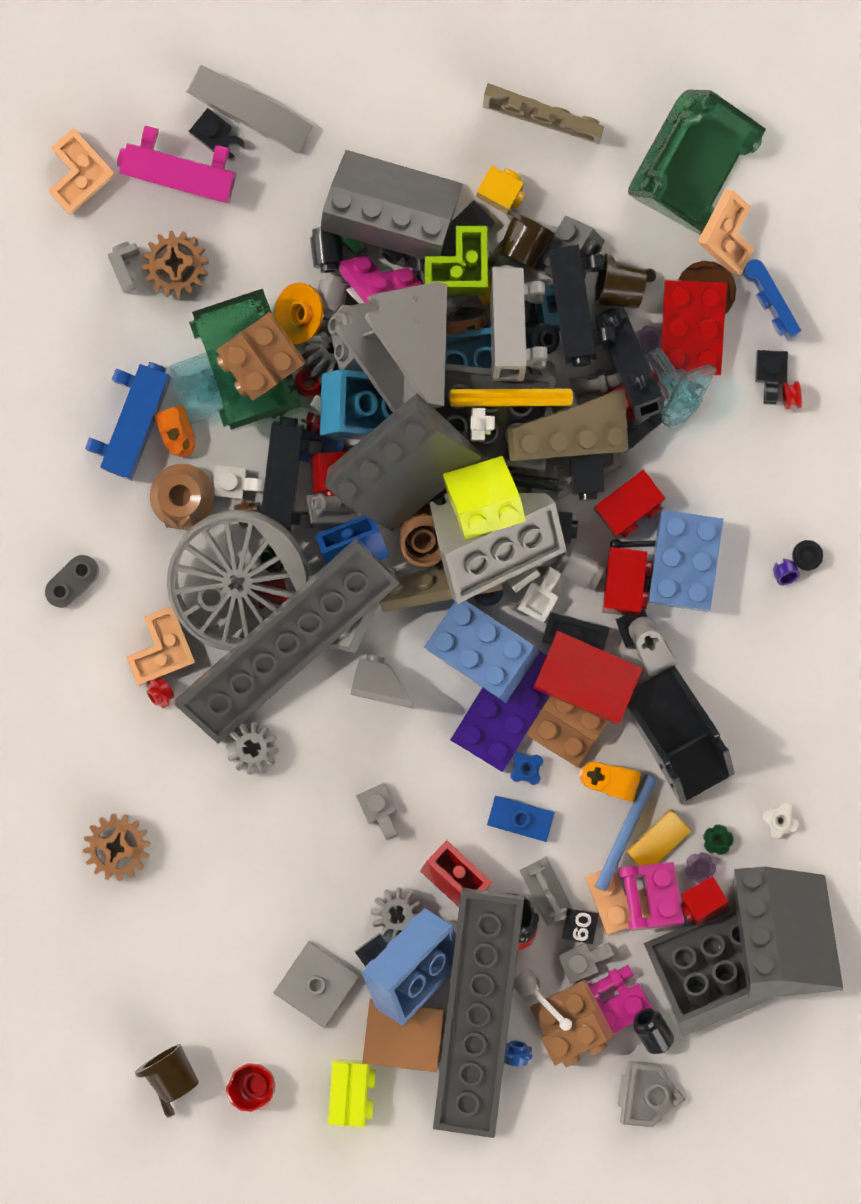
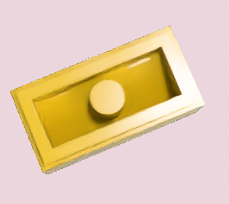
[625,809,691,866]

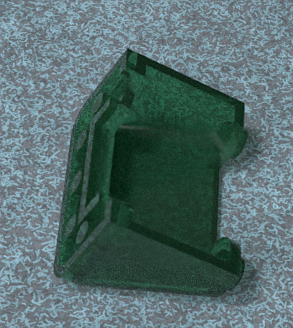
[628,89,766,235]
[189,288,304,431]

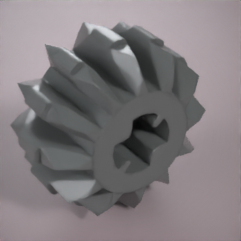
[301,331,339,384]

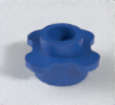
[510,752,543,785]
[504,1041,533,1067]

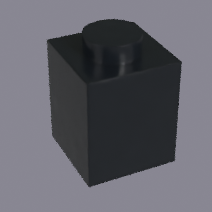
[570,454,604,501]

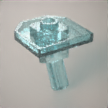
[647,347,717,428]
[169,350,240,424]

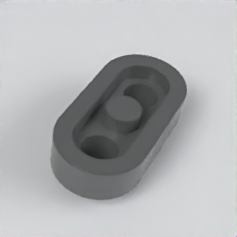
[45,555,99,608]

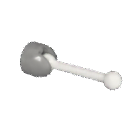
[513,969,572,1031]

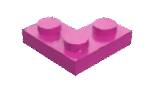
[339,255,423,303]

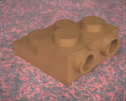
[216,312,306,401]
[526,696,608,768]
[530,980,614,1067]

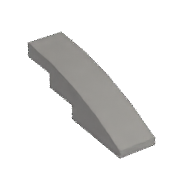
[186,65,313,153]

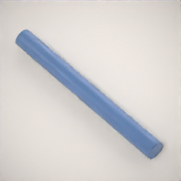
[595,775,657,892]

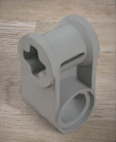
[629,617,678,679]

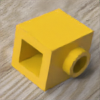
[476,165,526,214]

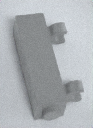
[490,265,548,382]

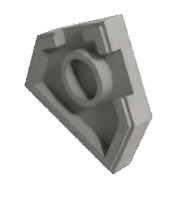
[618,1061,685,1127]

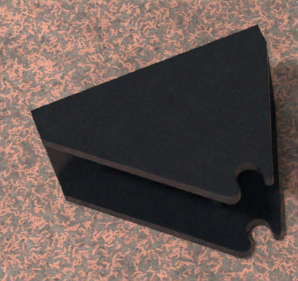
[627,666,735,804]

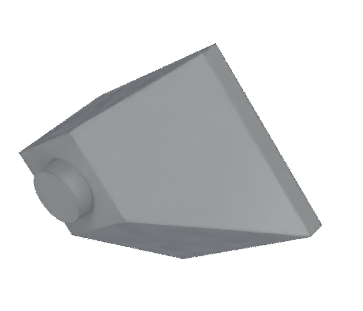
[350,654,413,708]

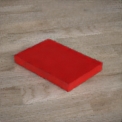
[533,631,643,725]

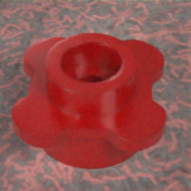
[146,678,174,709]

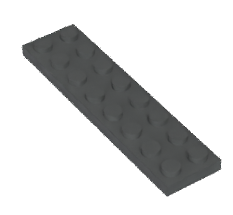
[174,538,400,744]
[433,888,525,1138]

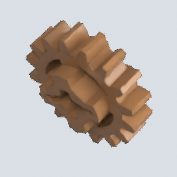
[142,230,209,299]
[82,813,151,881]

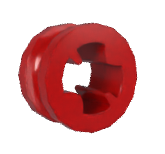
[782,381,802,410]

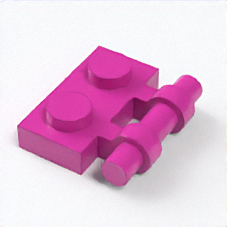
[588,965,653,1034]

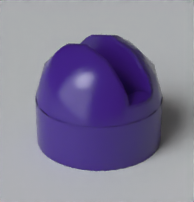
[773,558,800,586]

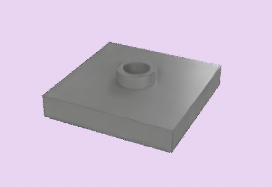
[273,941,359,1028]

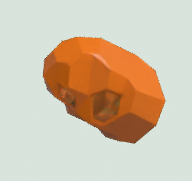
[154,405,196,458]

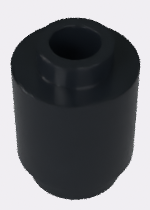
[310,227,344,273]
[525,323,560,355]
[633,1008,674,1054]

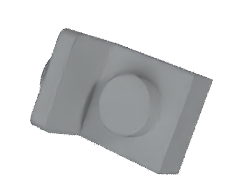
[107,242,140,293]

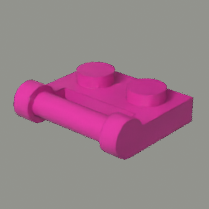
[619,862,684,931]

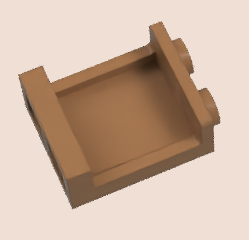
[362,998,446,1072]

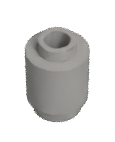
[317,275,350,321]
[557,549,605,590]

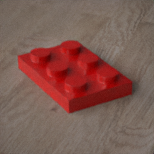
[659,279,727,375]

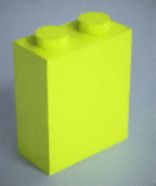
[443,456,526,540]

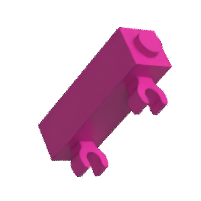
[117,126,237,203]

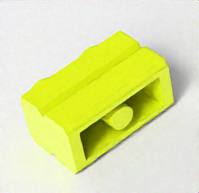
[328,1059,376,1127]

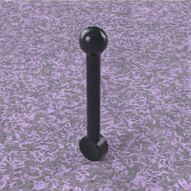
[610,539,655,548]

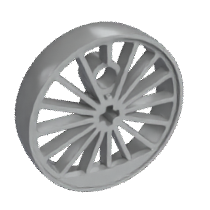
[167,510,309,651]

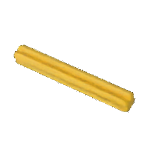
[449,389,573,407]

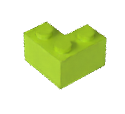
[424,226,488,296]

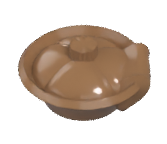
[150,464,214,530]

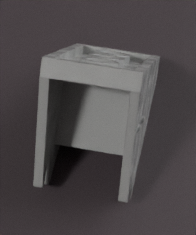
[336,282,447,413]
[430,493,566,604]

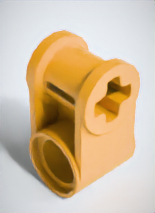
[579,761,642,802]

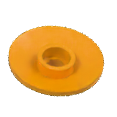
[274,283,324,344]

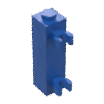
[85,362,171,481]

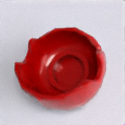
[226,1063,276,1112]

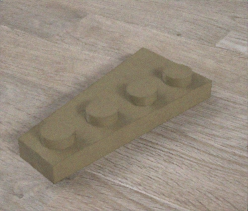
[483,83,604,144]
[508,389,629,461]
[379,563,503,612]

